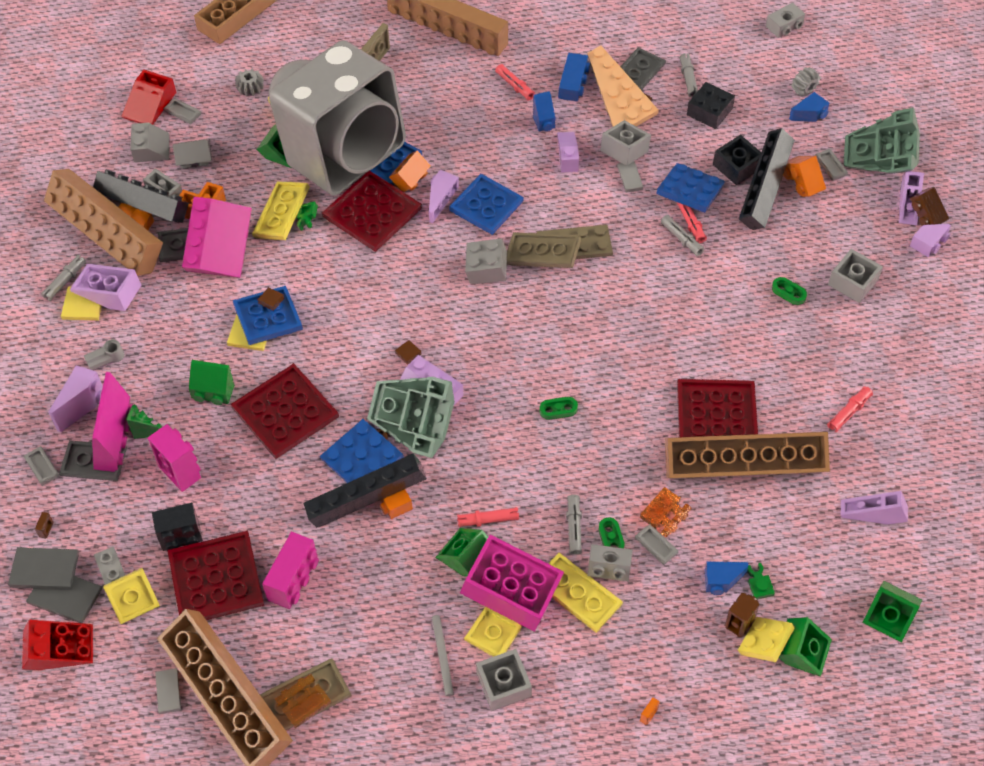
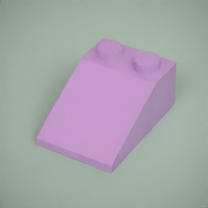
[70,264,142,311]
[48,365,103,432]

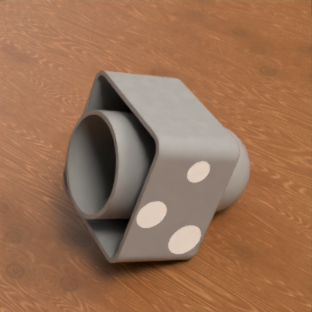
[269,40,406,196]

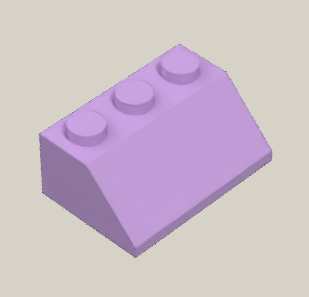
[400,355,463,405]

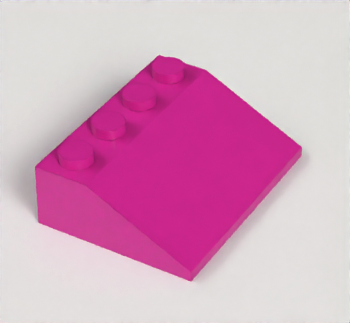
[182,197,252,278]
[92,372,133,472]
[460,534,564,632]

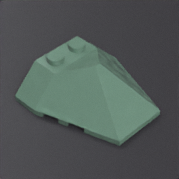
[844,108,920,174]
[367,377,455,458]

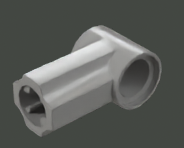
[84,339,125,370]

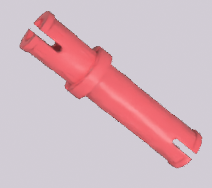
[495,64,535,101]
[677,202,707,244]
[827,386,873,432]
[457,507,519,527]

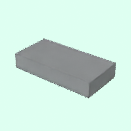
[164,98,201,124]
[815,149,848,181]
[617,161,643,193]
[24,446,59,486]
[635,524,679,565]
[155,668,181,714]

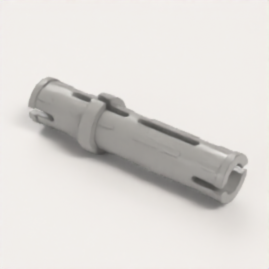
[679,53,698,97]
[661,215,705,256]
[41,255,86,301]
[566,495,582,554]

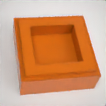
[640,697,659,725]

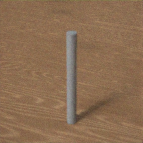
[432,615,454,697]

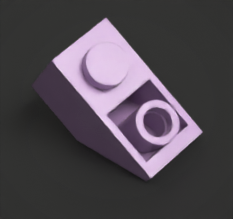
[910,224,951,257]

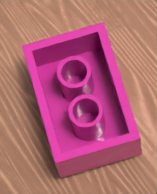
[148,424,201,492]
[262,531,319,609]

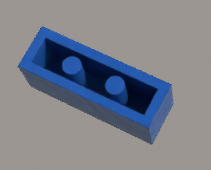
[558,52,590,102]

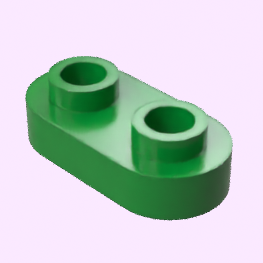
[772,277,807,305]
[539,397,578,420]
[598,517,625,549]

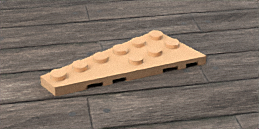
[587,46,658,127]

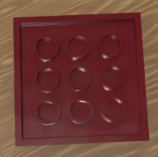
[322,170,422,252]
[231,363,339,459]
[677,379,758,437]
[167,530,265,620]

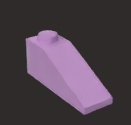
[557,132,579,173]
[429,170,459,223]
[899,171,924,225]
[841,491,908,525]

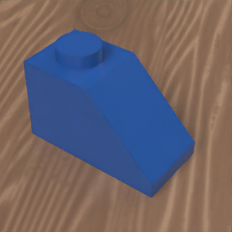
[533,91,556,132]
[789,92,830,122]
[705,561,748,595]

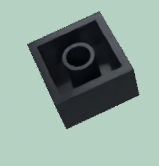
[687,82,735,129]
[713,134,761,185]
[152,502,203,551]

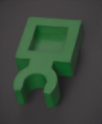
[297,201,318,231]
[747,563,775,599]

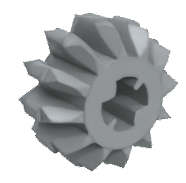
[791,67,821,97]
[235,69,264,97]

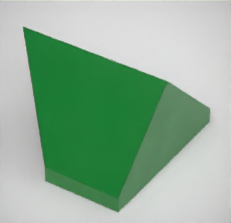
[126,404,162,439]

